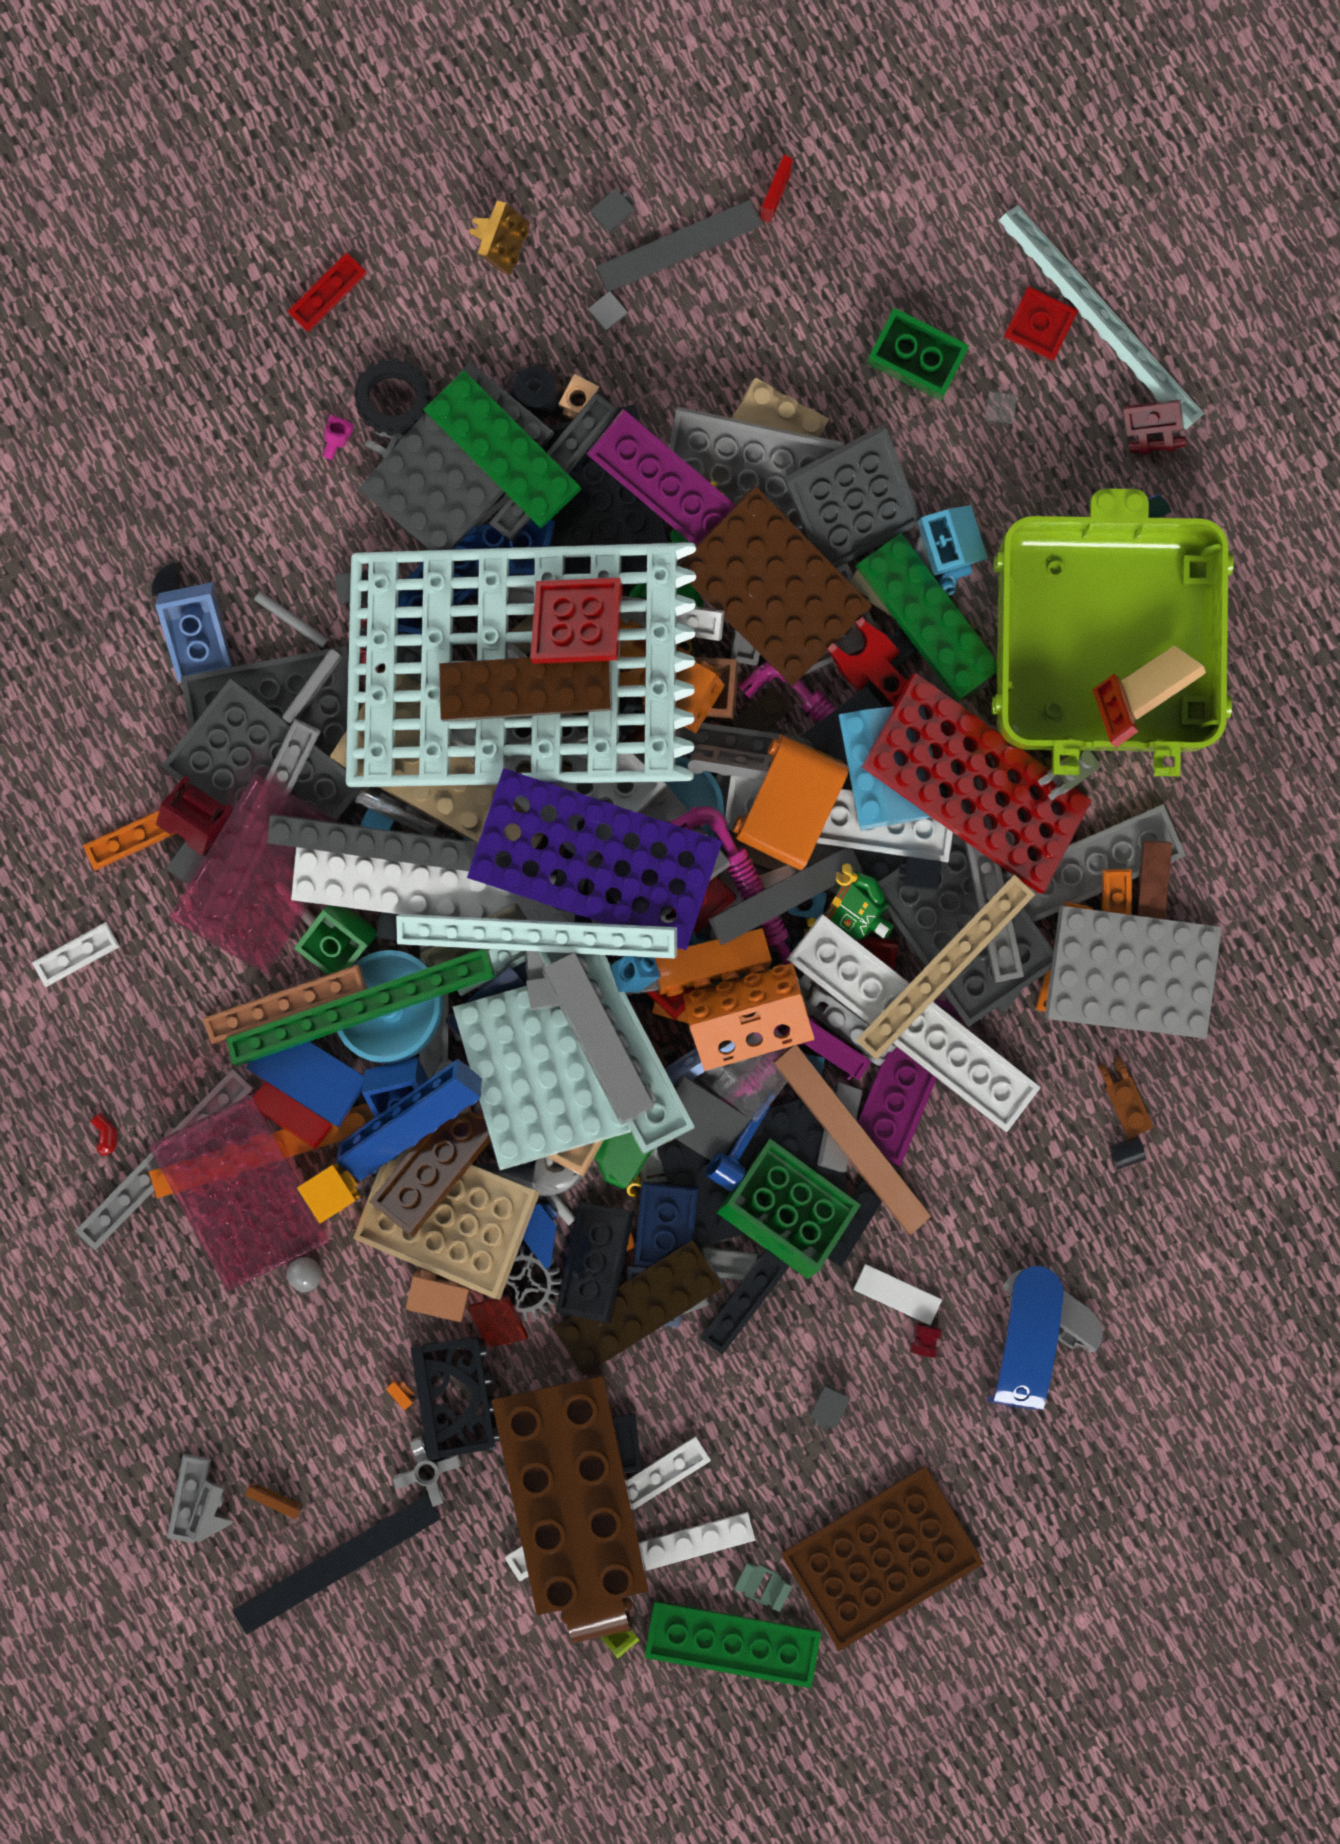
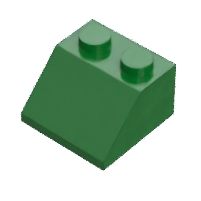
[294,905,377,975]

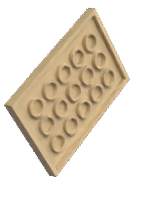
[353,1146,540,1300]

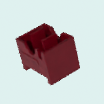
[156,775,232,856]

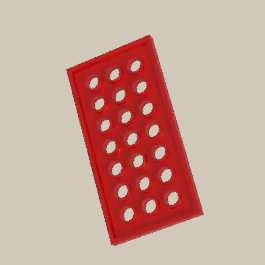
[861,673,1092,894]

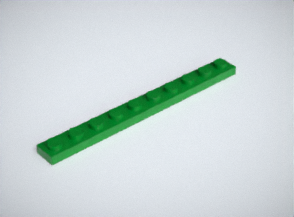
[226,949,496,1066]

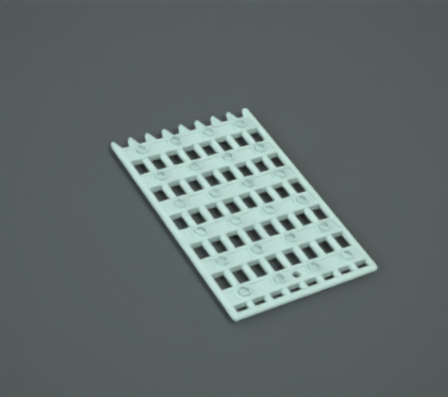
[346,542,697,787]

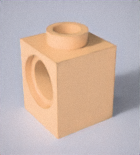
[559,374,600,420]

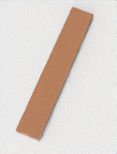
[203,964,368,1044]

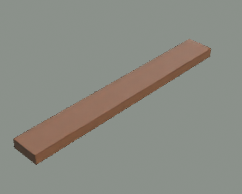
[772,1045,931,1235]

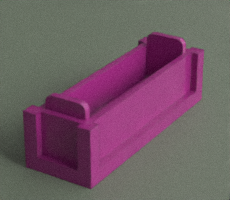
[785,1020,871,1080]

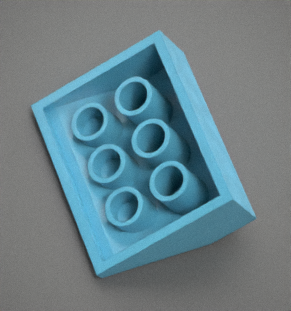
[839,706,941,831]

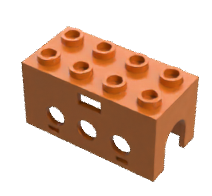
[619,619,725,734]
[683,963,815,1071]

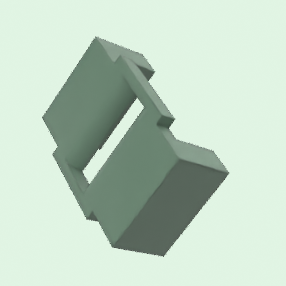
[734,1562,792,1612]

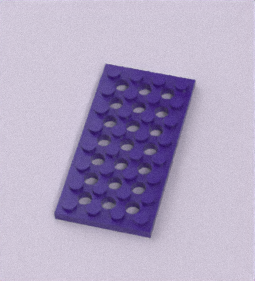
[467,768,722,950]

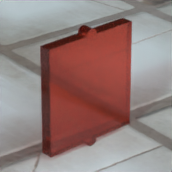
[467,1296,529,1348]

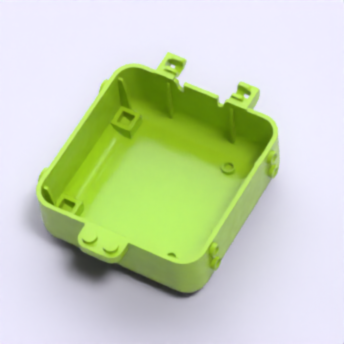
[992,489,1234,777]

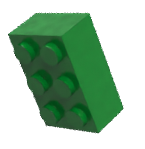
[866,308,969,401]

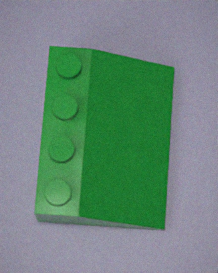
[717,1139,861,1279]

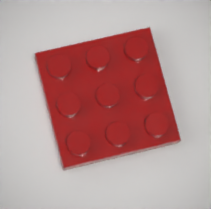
[530,578,623,664]

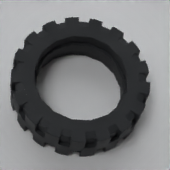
[355,358,430,436]

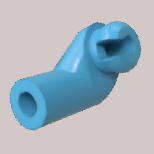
[938,565,972,596]

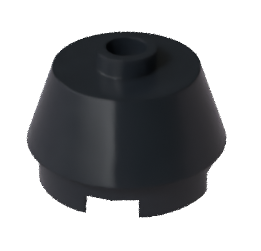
[507,363,564,419]

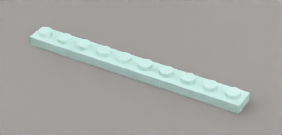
[999,205,1205,429]
[396,914,677,958]

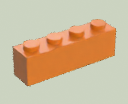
[654,928,772,996]

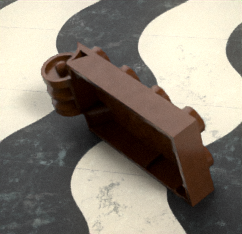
[492,1374,649,1643]

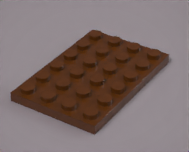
[677,486,872,686]
[780,1465,984,1651]

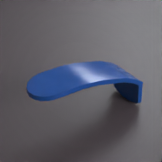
[987,1266,1064,1410]

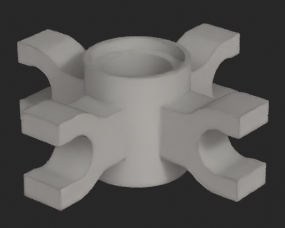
[393,1436,462,1507]

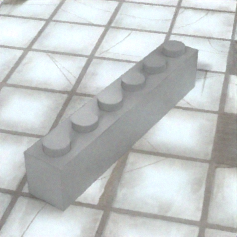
[543,952,656,1126]

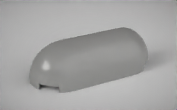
[1003,1269,1103,1353]

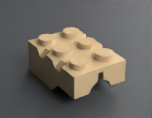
[732,378,829,437]

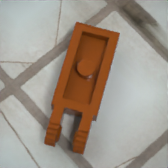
[1098,1056,1154,1139]

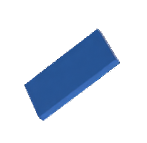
[246,1041,364,1127]

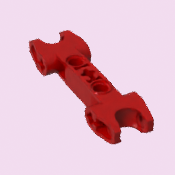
[827,617,992,765]

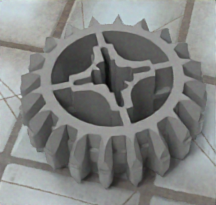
[488,1244,562,1321]

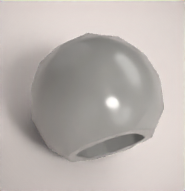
[286,1257,322,1293]

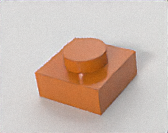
[386,1379,415,1410]

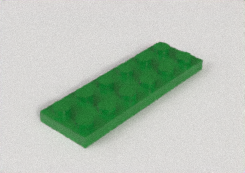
[423,370,581,529]
[855,533,997,702]
[644,1600,821,1688]

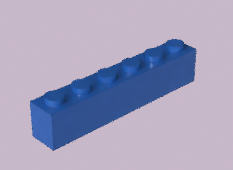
[336,1059,482,1181]

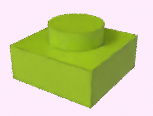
[600,1630,639,1659]

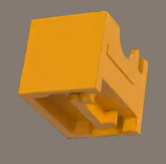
[297,1163,361,1224]

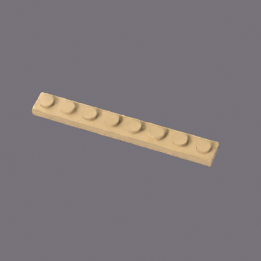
[856,875,1035,1060]

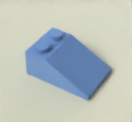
[155,582,232,682]

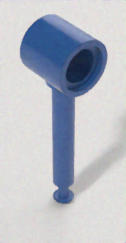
[705,1091,775,1191]

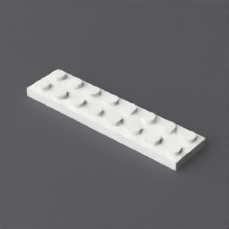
[725,775,953,862]

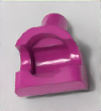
[322,415,354,460]

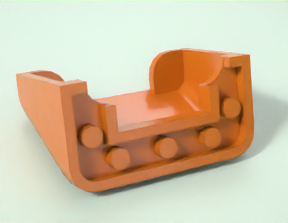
[732,733,849,870]

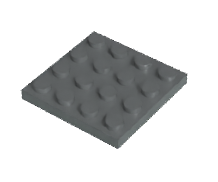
[783,425,921,568]

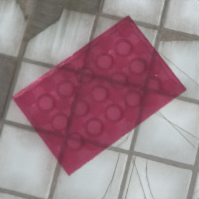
[168,773,341,974]
[149,1094,329,1292]

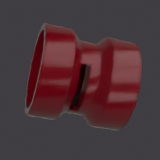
[909,1324,943,1358]

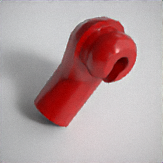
[90,1112,118,1156]

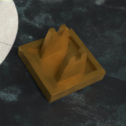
[469,201,530,275]

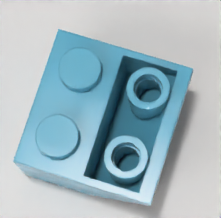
[917,505,988,576]

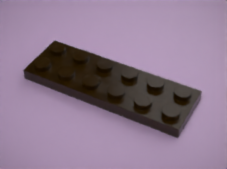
[553,1238,725,1376]

